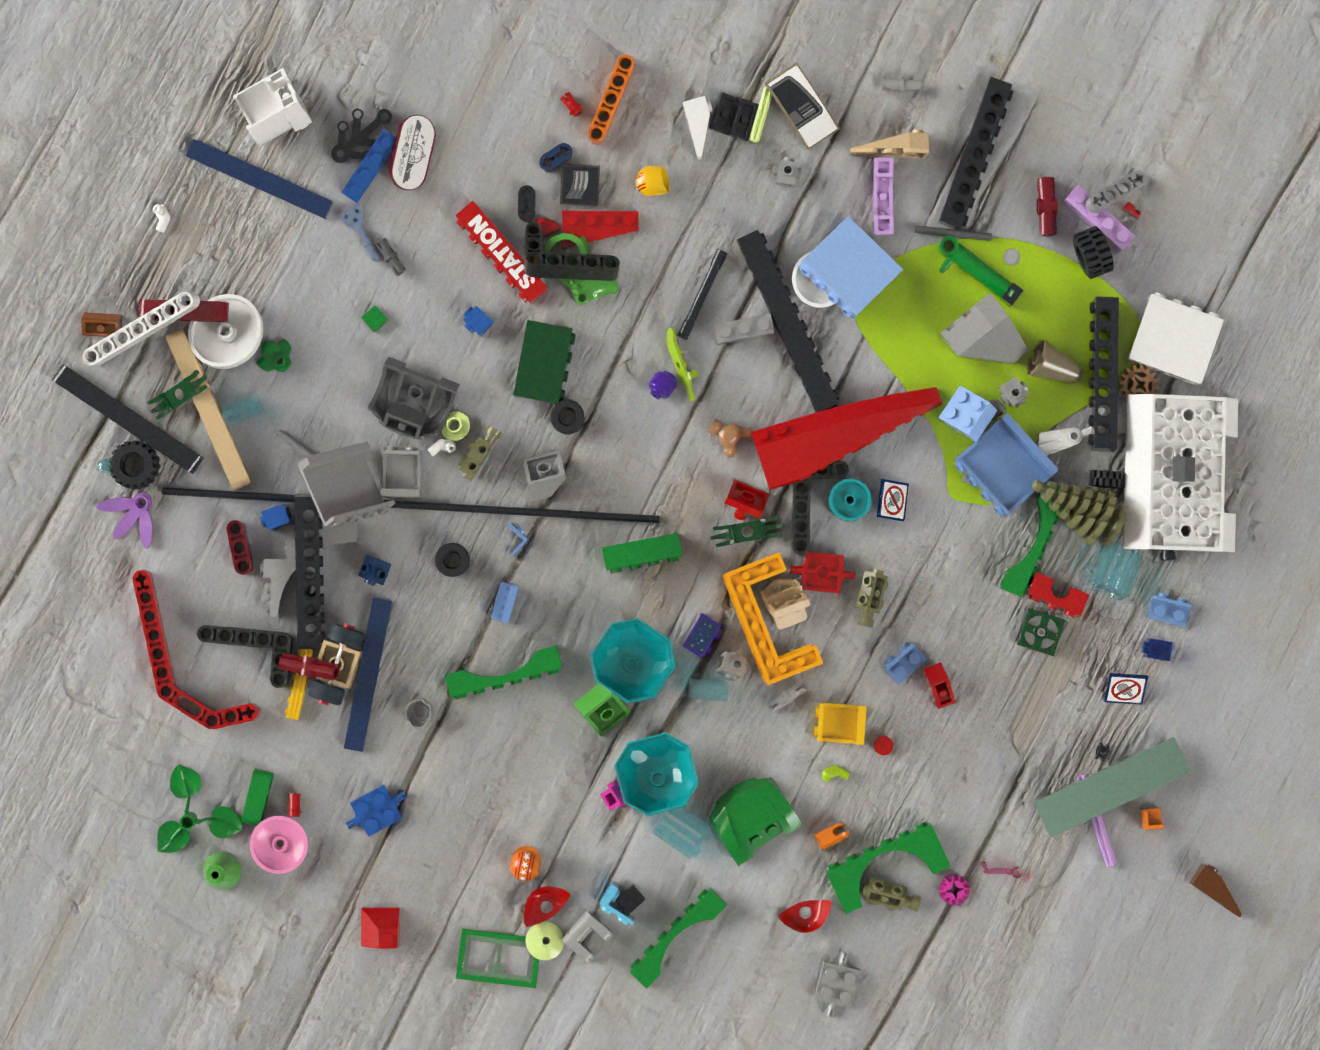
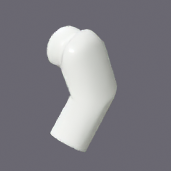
[427,439,456,457]

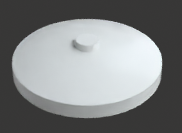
[188,294,263,369]

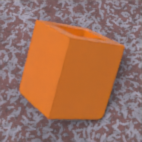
[1140,807,1164,830]

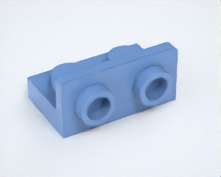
[491,582,519,624]
[1147,593,1193,627]
[883,642,927,685]

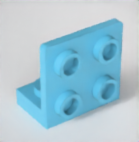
[600,881,634,925]

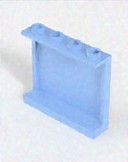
[798,216,903,320]

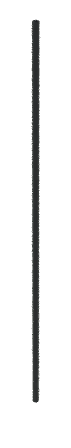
[162,487,660,523]

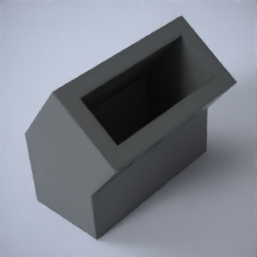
[1173,457,1195,482]

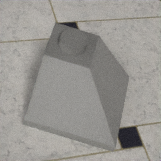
[523,450,566,501]

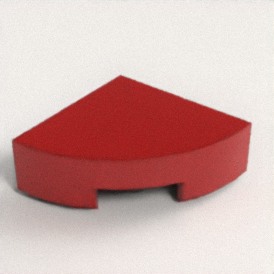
[1122,202,1141,220]
[535,218,561,238]

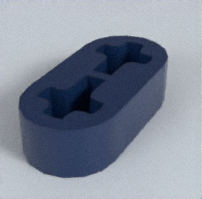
[539,143,572,172]

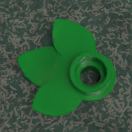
[256,339,291,372]

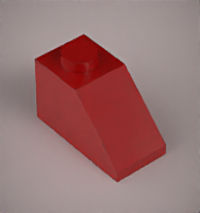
[923,662,956,709]

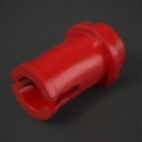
[560,92,583,117]
[287,794,302,817]

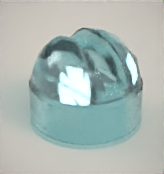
[96,458,111,474]

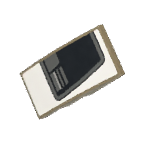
[765,62,840,150]

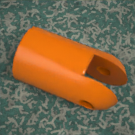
[814,822,849,850]

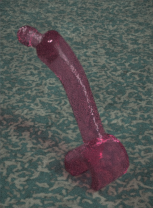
[981,861,1023,878]

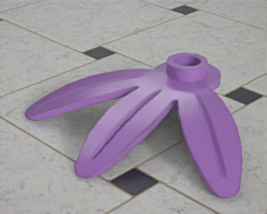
[96,492,153,549]

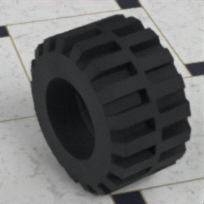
[1073,226,1114,279]
[109,441,161,490]

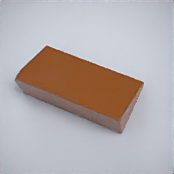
[81,312,122,337]

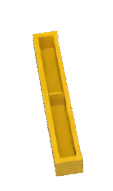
[285,649,314,720]

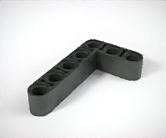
[524,222,620,281]
[792,461,849,555]
[197,625,293,688]

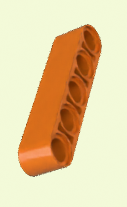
[588,54,635,145]

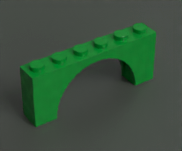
[825,821,951,914]

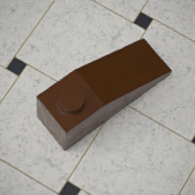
[1189,864,1242,917]

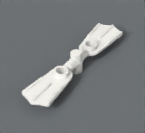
[1038,412,1126,456]

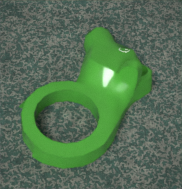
[543,233,619,305]

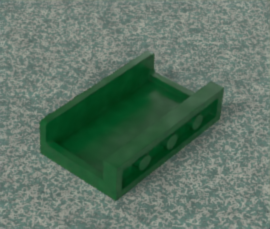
[513,320,576,404]

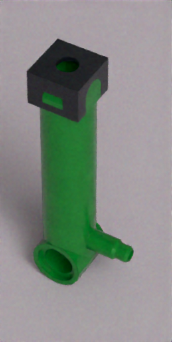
[938,236,1024,307]

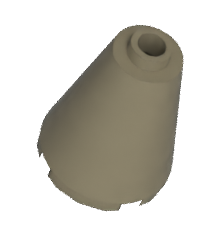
[1027,340,1083,383]

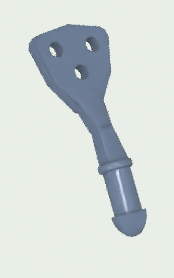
[340,205,379,262]

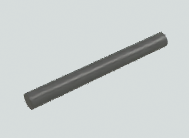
[915,225,992,241]

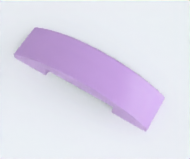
[873,157,894,235]

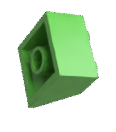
[574,684,631,737]

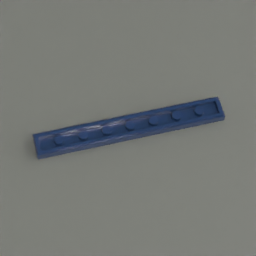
[186,139,333,219]
[344,597,393,752]

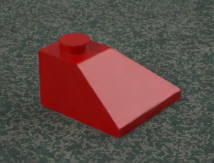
[361,907,400,949]

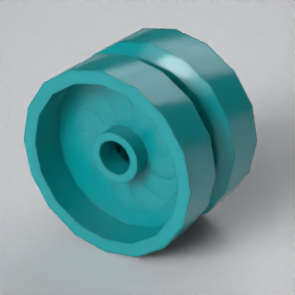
[828,479,872,522]

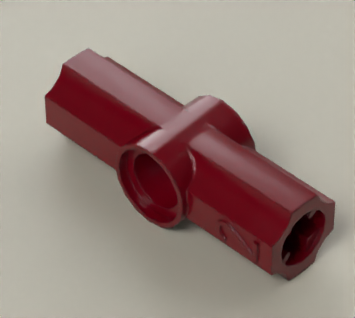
[1036,177,1058,236]
[279,653,339,680]

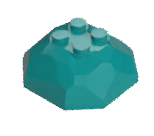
[590,618,676,704]
[614,732,699,817]

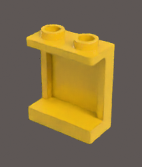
[814,702,867,745]

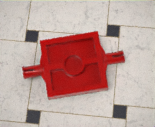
[790,552,856,594]

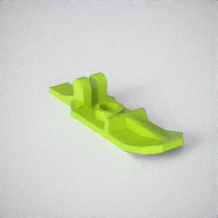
[666,327,698,402]

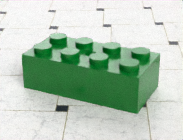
[602,533,682,574]

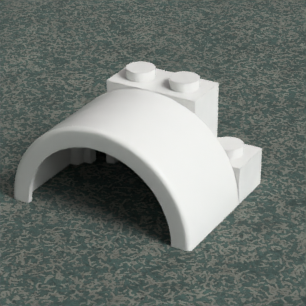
[233,68,312,146]

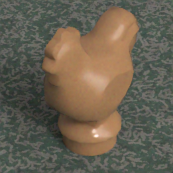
[707,419,754,458]

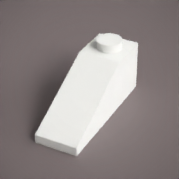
[683,96,712,160]

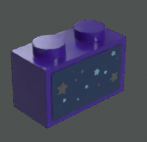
[682,613,723,658]

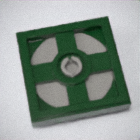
[1016,608,1065,656]

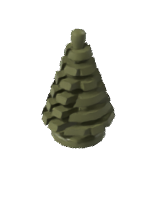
[1032,480,1128,546]

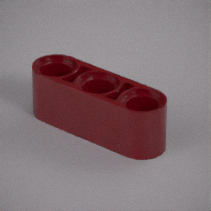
[226,520,254,575]

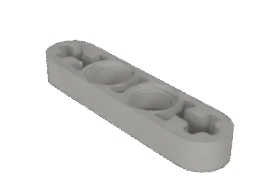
[1086,171,1147,213]

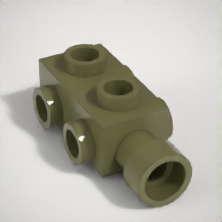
[459,425,502,481]
[856,569,888,628]
[862,877,921,912]

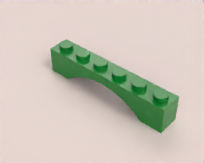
[999,482,1059,597]
[444,645,563,700]
[630,888,727,989]

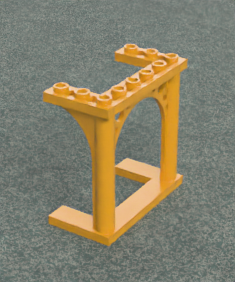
[722,552,823,685]

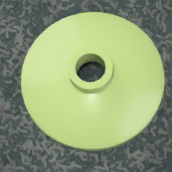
[526,922,564,960]

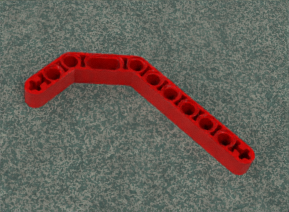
[133,570,260,729]

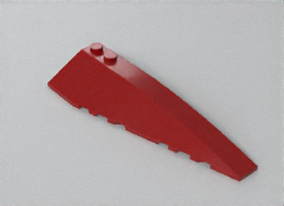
[751,387,942,490]

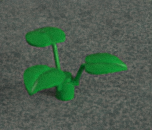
[157,765,243,853]

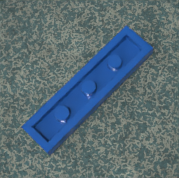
[341,129,396,203]

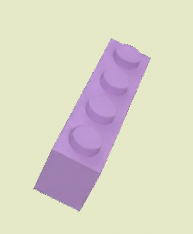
[1063,185,1135,253]

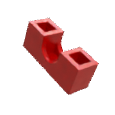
[1027,572,1090,618]

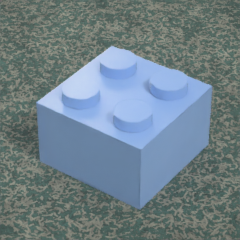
[939,386,997,442]

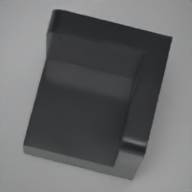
[616,884,645,915]

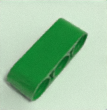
[241,768,274,826]

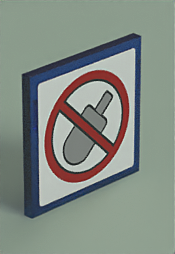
[876,479,909,522]
[1104,673,1148,705]

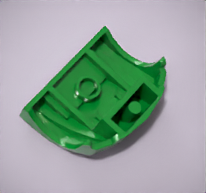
[709,777,803,866]

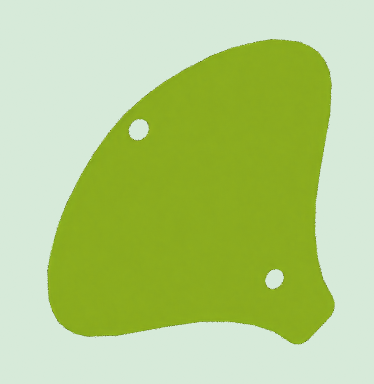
[855,237,1140,506]

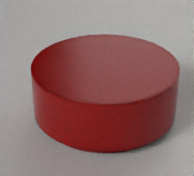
[874,736,893,755]

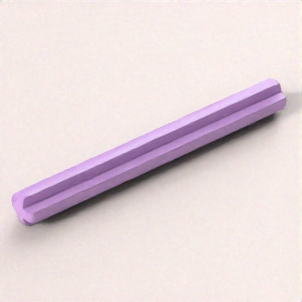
[1077,774,1117,867]

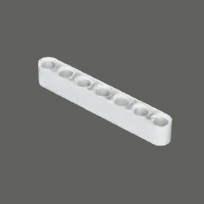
[83,292,200,365]

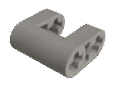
[561,910,614,963]

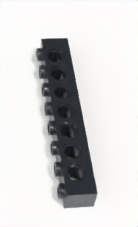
[938,77,1014,230]
[1088,296,1119,452]
[294,493,325,649]

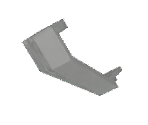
[939,293,1029,364]

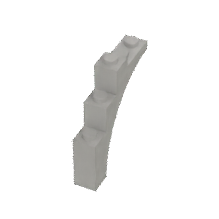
[260,522,359,617]

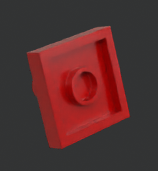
[724,479,770,520]

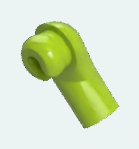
[821,765,851,782]

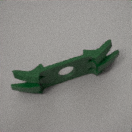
[147,370,207,420]
[710,515,784,547]

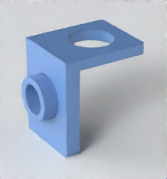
[507,522,529,557]

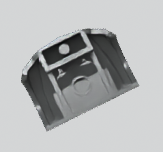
[368,357,460,439]

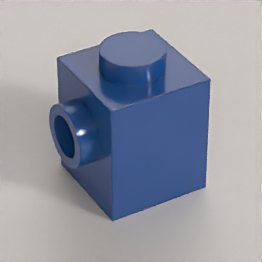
[463,306,494,337]

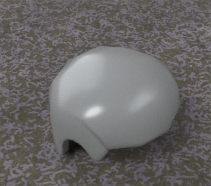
[405,698,434,729]

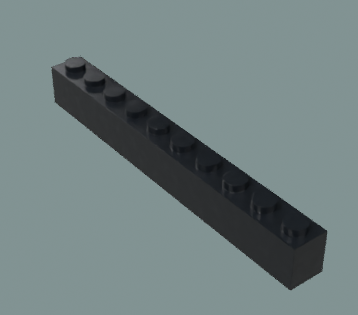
[737,230,840,412]

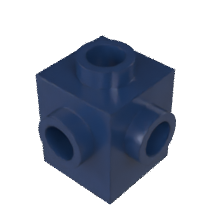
[358,554,392,586]

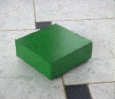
[361,305,388,332]

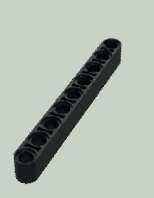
[52,364,204,474]

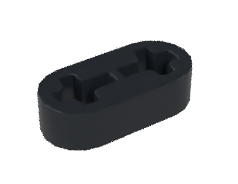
[518,185,536,223]

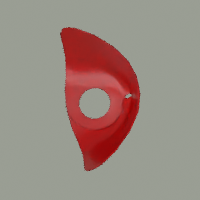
[523,886,571,927]
[778,900,831,933]

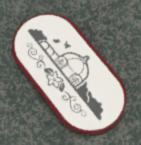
[389,115,436,191]

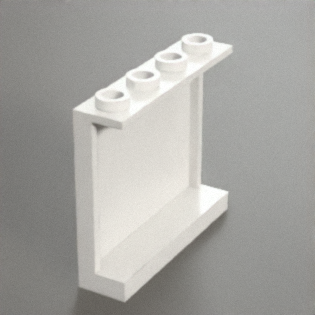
[1126,293,1224,386]

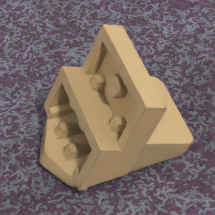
[760,578,811,630]

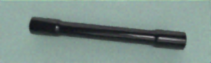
[677,249,727,340]

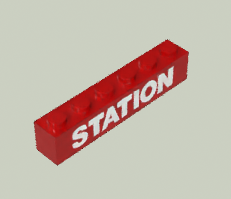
[455,201,548,304]

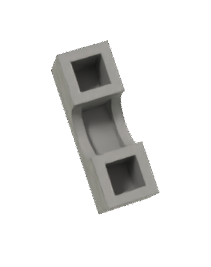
[714,314,774,345]

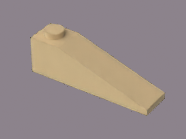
[849,130,929,159]

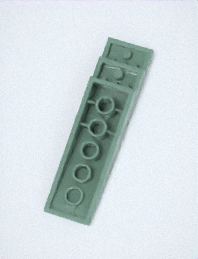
[1034,737,1190,838]

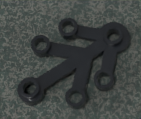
[331,108,392,163]

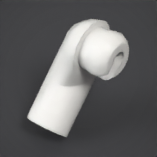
[153,204,170,233]

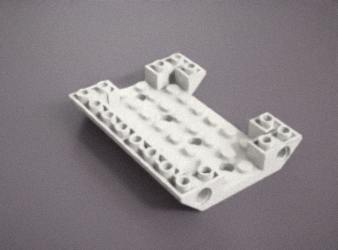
[1123,394,1238,552]

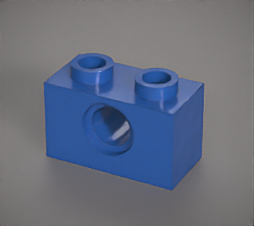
[260,504,294,531]

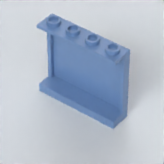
[954,413,1059,518]

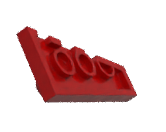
[562,210,639,249]

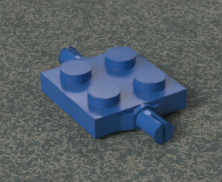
[346,784,407,837]

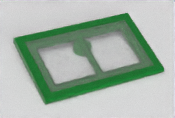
[456,929,540,988]

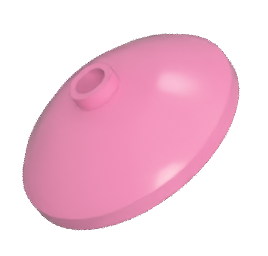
[250,816,308,874]

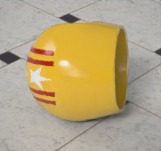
[636,165,670,196]

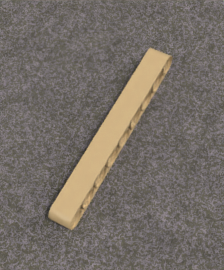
[166,328,252,491]

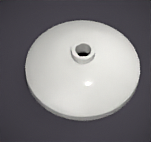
[792,252,834,308]

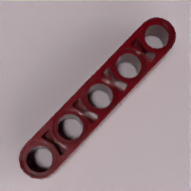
[139,300,229,322]

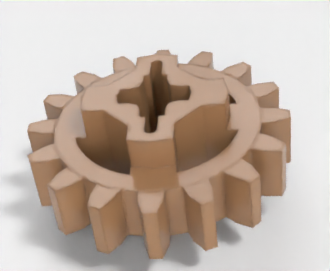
[1118,365,1160,399]

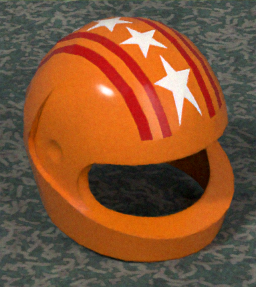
[509,846,541,881]

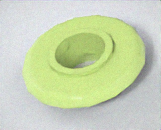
[441,412,470,441]

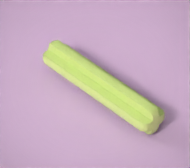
[749,87,772,143]

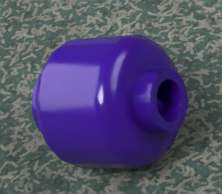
[648,370,677,400]

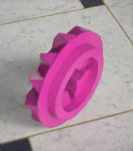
[939,874,970,905]

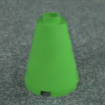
[203,852,242,890]

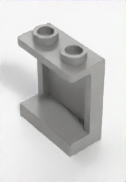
[381,447,422,498]

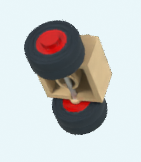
[308,623,364,705]

